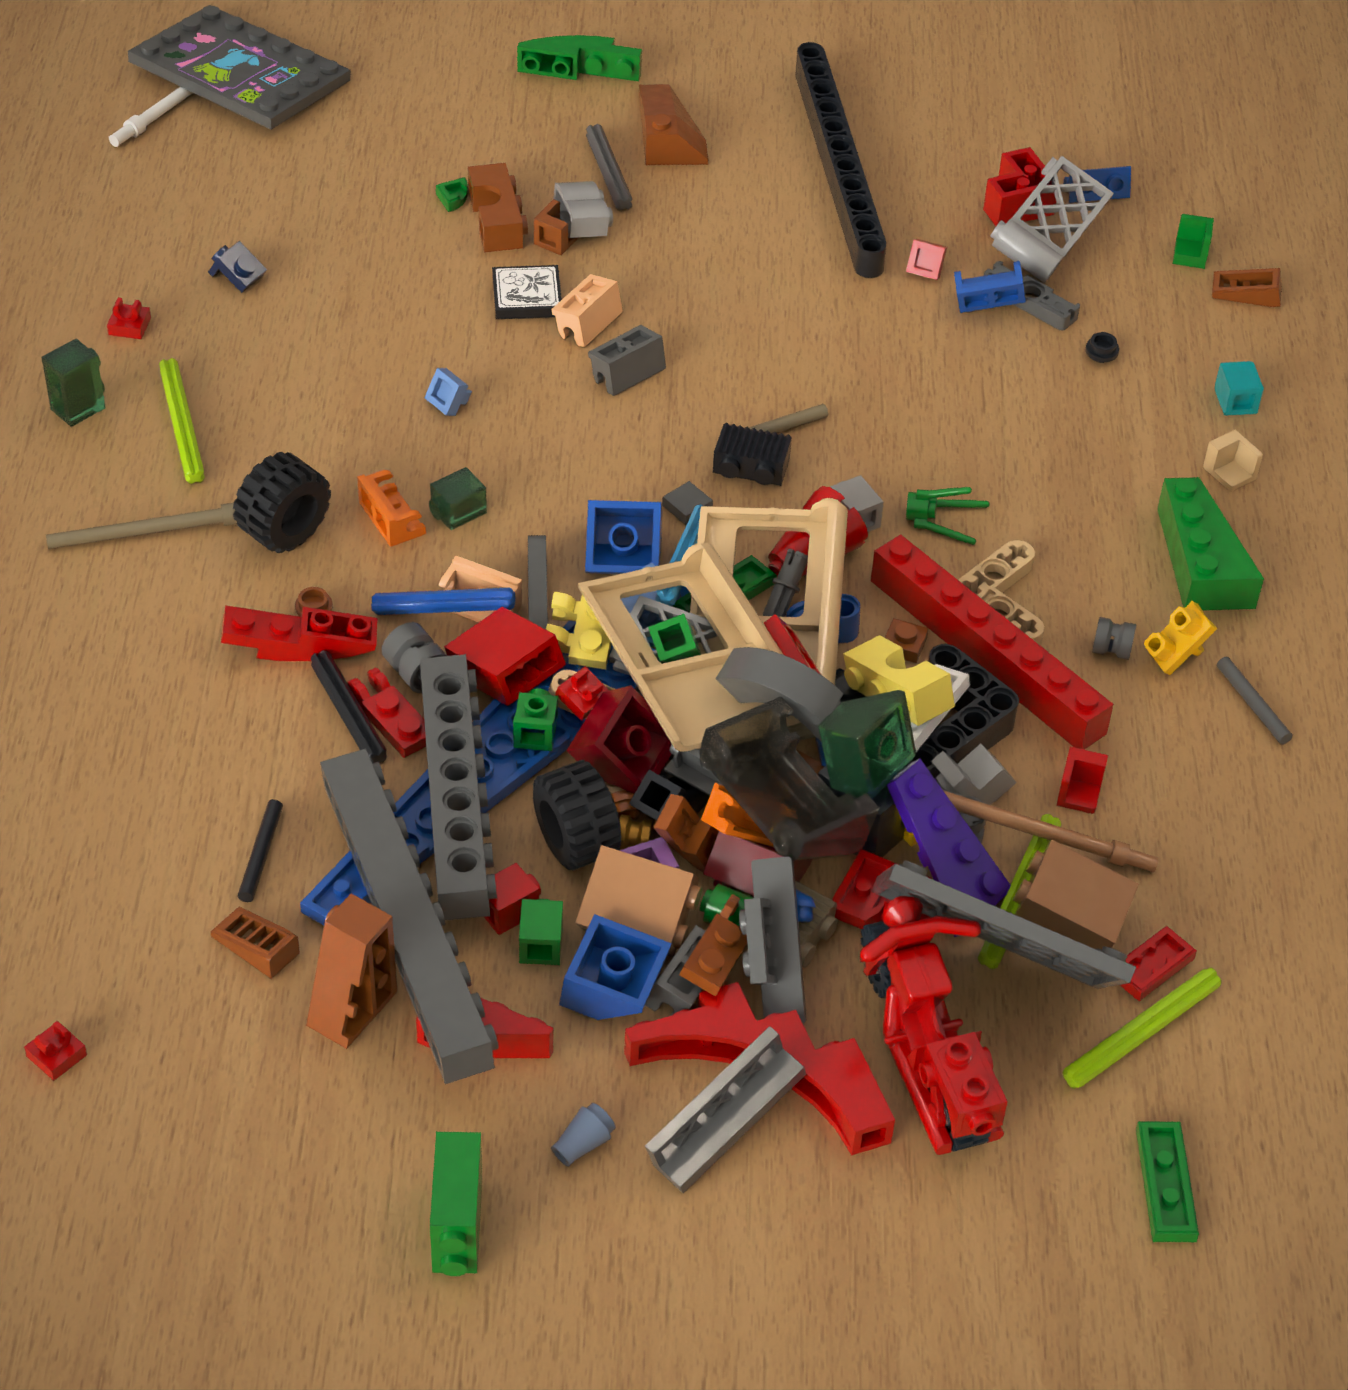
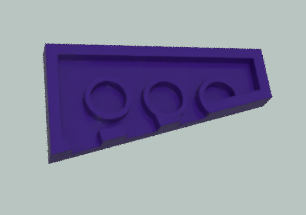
[886,759,1011,938]

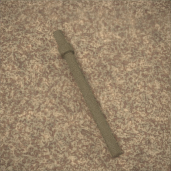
[46,503,237,549]

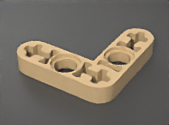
[959,540,1045,645]

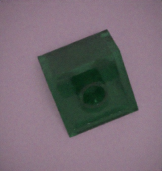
[818,690,916,802]

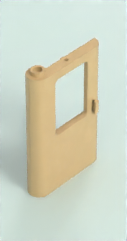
[690,498,848,685]
[578,543,801,752]

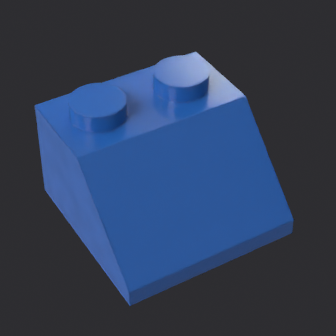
[585,500,663,574]
[559,914,672,1020]

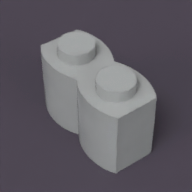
[553,181,613,238]

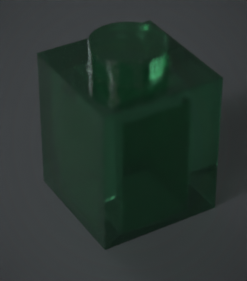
[429,467,487,530]

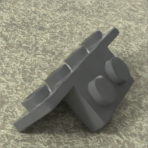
[739,856,807,1024]

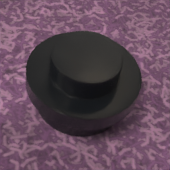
[1085,332,1119,363]

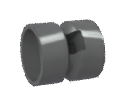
[382,622,447,693]

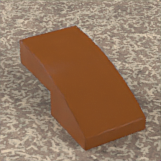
[653,794,719,872]

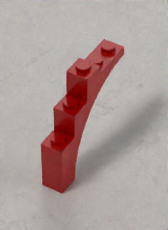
[624,982,895,1155]

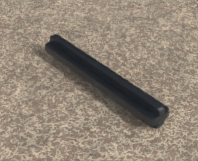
[311,650,387,763]

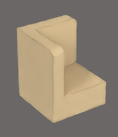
[1203,430,1263,491]

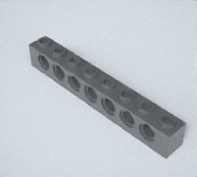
[420,654,497,920]

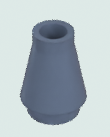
[551,1103,616,1167]

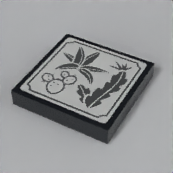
[492,265,562,319]

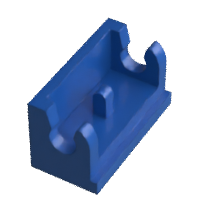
[954,261,1026,313]

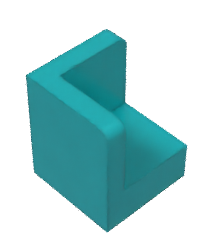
[1214,361,1264,416]

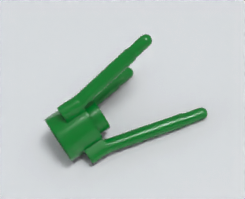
[906,487,990,545]

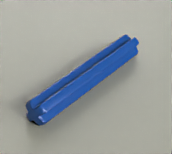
[371,587,516,615]

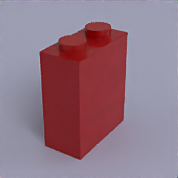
[444,607,566,706]

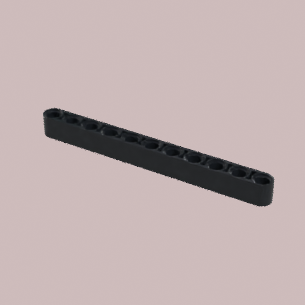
[795,42,886,278]

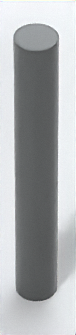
[1217,657,1293,745]

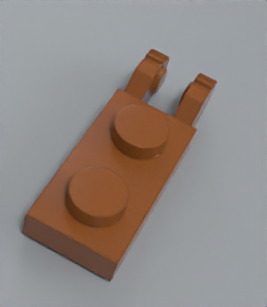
[679,894,747,996]

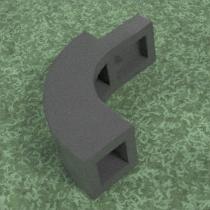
[716,647,857,750]

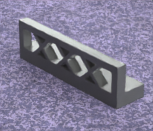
[645,1026,806,1193]

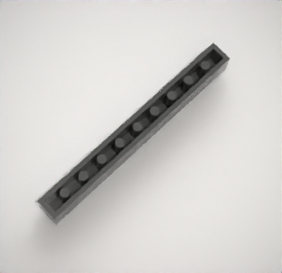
[320,748,499,1084]

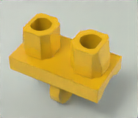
[1144,601,1217,675]

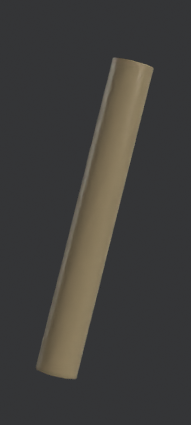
[749,404,828,433]

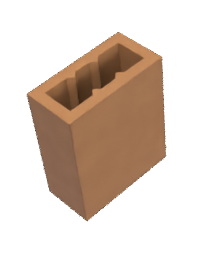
[1013,840,1139,950]
[575,845,702,957]

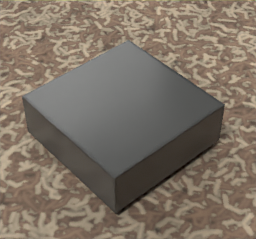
[662,481,713,525]

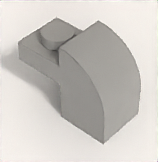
[931,743,1017,805]

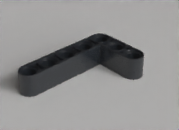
[900,644,1019,782]

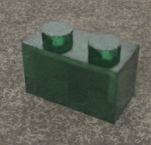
[41,338,105,427]

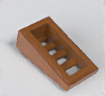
[1212,268,1282,307]
[210,906,300,979]

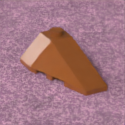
[639,84,708,165]

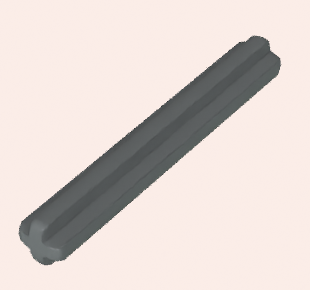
[586,124,633,211]

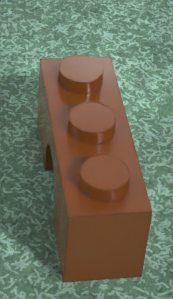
[468,163,528,253]

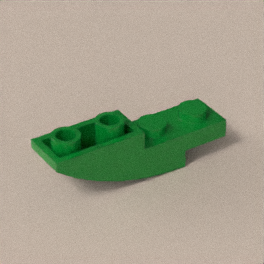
[517,35,642,81]

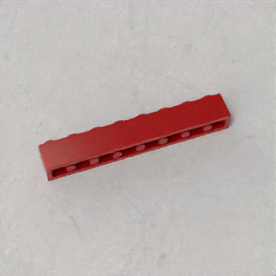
[870,534,1114,750]

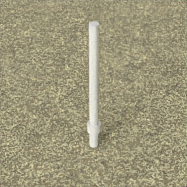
[109,87,193,147]

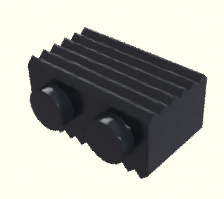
[713,423,792,486]

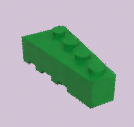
[1157,477,1264,610]

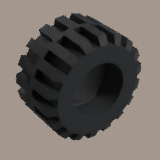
[233,452,331,553]
[533,760,621,871]

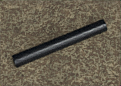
[238,799,283,902]

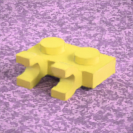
[546,592,612,670]

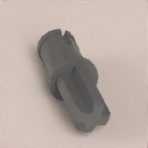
[763,549,808,617]

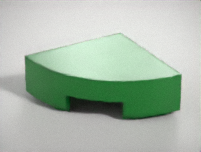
[436,177,468,212]

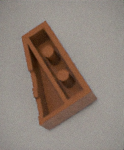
[306,893,397,1049]

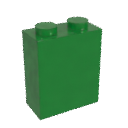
[430,1131,482,1276]

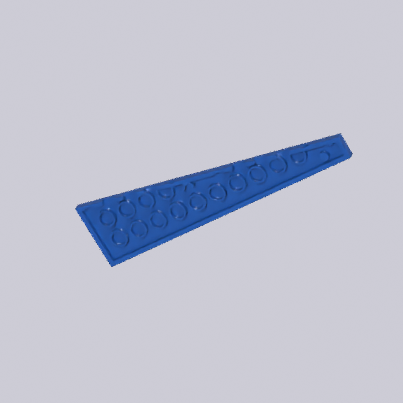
[300,620,661,925]

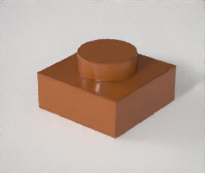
[885,618,929,663]

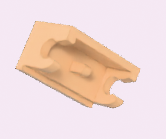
[551,274,623,347]
[439,556,522,622]

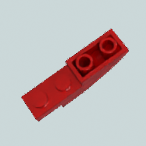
[221,605,378,661]

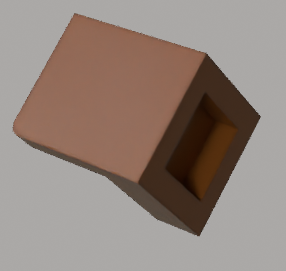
[534,199,579,255]

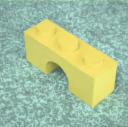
[843,635,955,726]

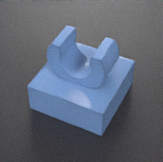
[424,368,472,416]

